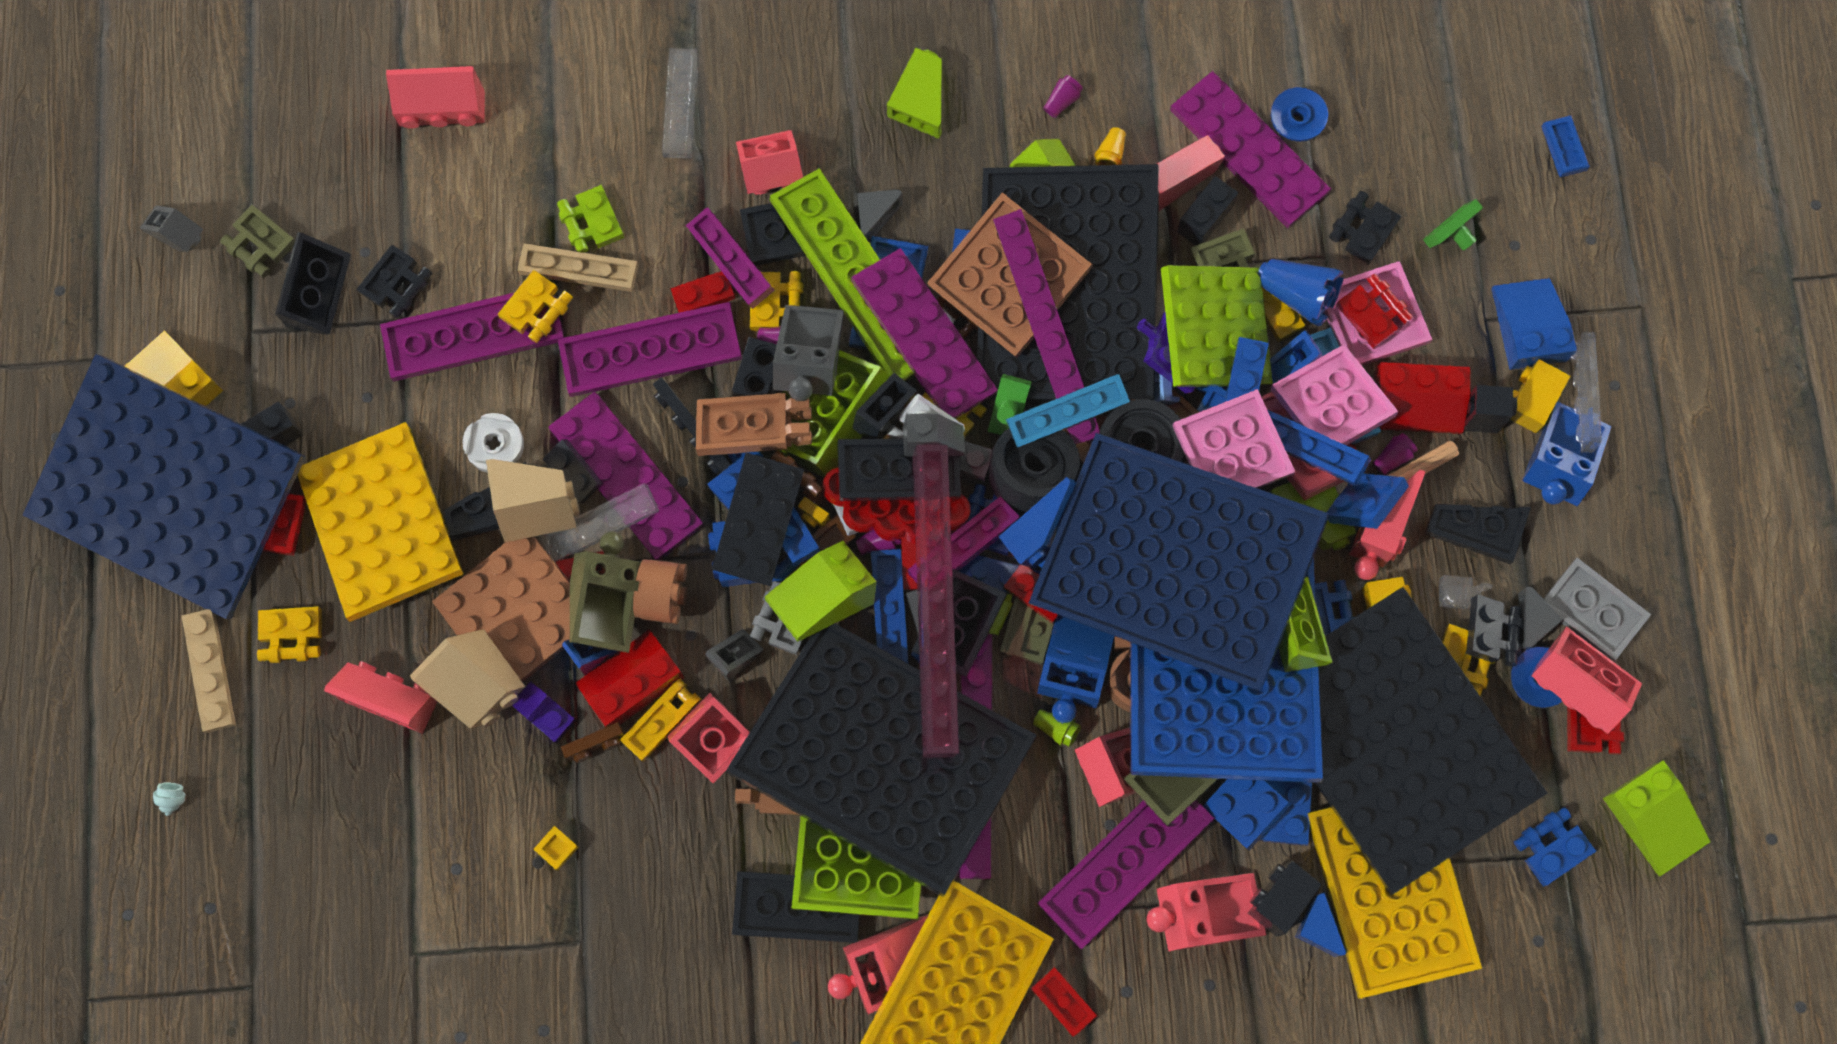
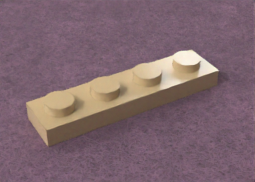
[518,243,638,292]
[182,609,236,733]

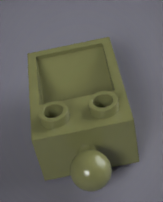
[570,531,641,653]
[1124,773,1219,826]

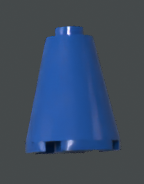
[1258,259,1344,326]

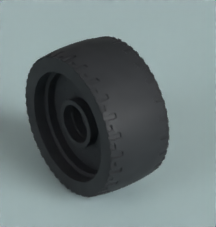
[1099,399,1186,463]
[989,428,1080,515]

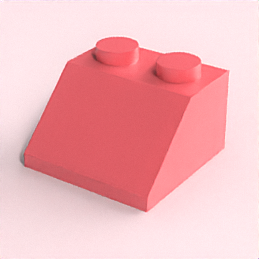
[736,130,803,195]
[667,693,750,783]
[1074,727,1136,807]

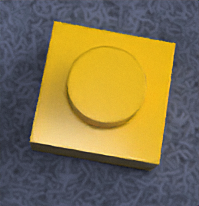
[798,497,830,528]
[533,826,579,871]

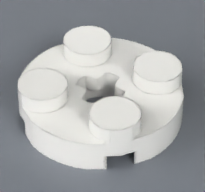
[463,413,524,473]

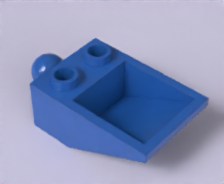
[1522,401,1612,507]
[1037,616,1114,723]

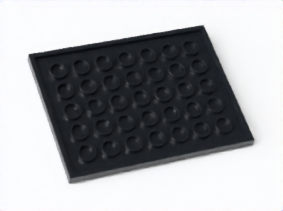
[977,164,1160,401]
[1315,587,1548,895]
[726,624,1037,896]

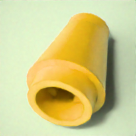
[1095,127,1126,165]

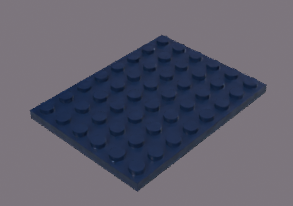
[23,354,306,619]
[1029,433,1329,692]

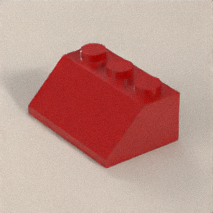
[1373,362,1470,434]
[575,629,685,727]

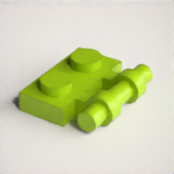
[557,185,625,253]

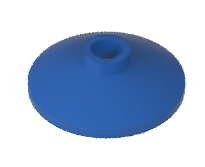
[1271,87,1328,141]
[1511,647,1562,708]

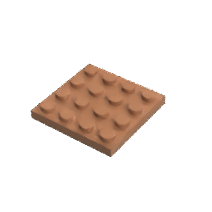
[927,193,1093,358]
[432,536,570,682]

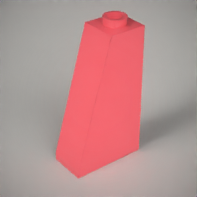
[1157,135,1225,211]

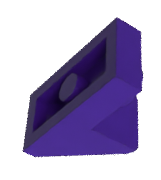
[512,682,577,744]

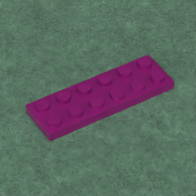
[1170,70,1331,229]
[851,248,998,419]
[380,292,564,382]
[558,302,742,397]
[548,391,704,561]
[1037,800,1214,950]

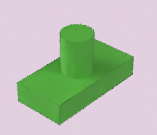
[1423,199,1483,251]
[988,374,1032,435]

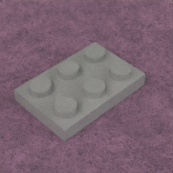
[1543,558,1651,662]

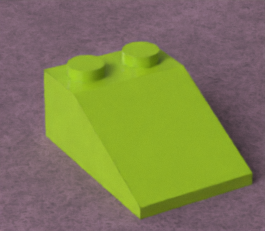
[765,541,877,642]
[1603,760,1710,876]

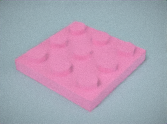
[1324,261,1432,366]
[1271,344,1398,445]
[1172,389,1295,489]

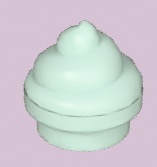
[153,782,186,816]

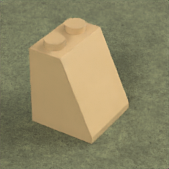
[486,459,580,542]
[410,629,525,729]

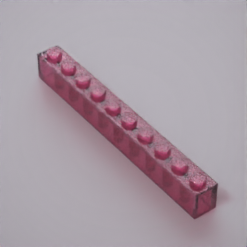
[913,445,959,758]

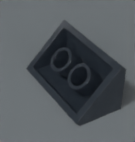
[275,232,351,335]
[912,569,1008,677]

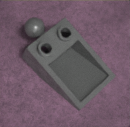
[773,305,844,402]

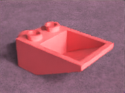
[1349,470,1425,580]
[1147,873,1266,952]
[828,914,929,1014]

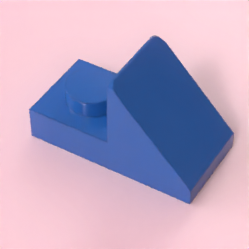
[1270,330,1323,384]

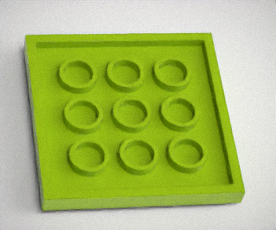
[1161,265,1273,387]

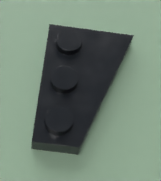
[444,462,527,541]
[1424,504,1531,565]

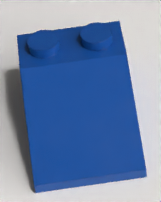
[1491,278,1577,370]
[999,477,1077,570]

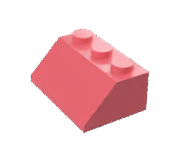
[386,66,485,129]
[1531,626,1642,734]
[324,661,438,734]

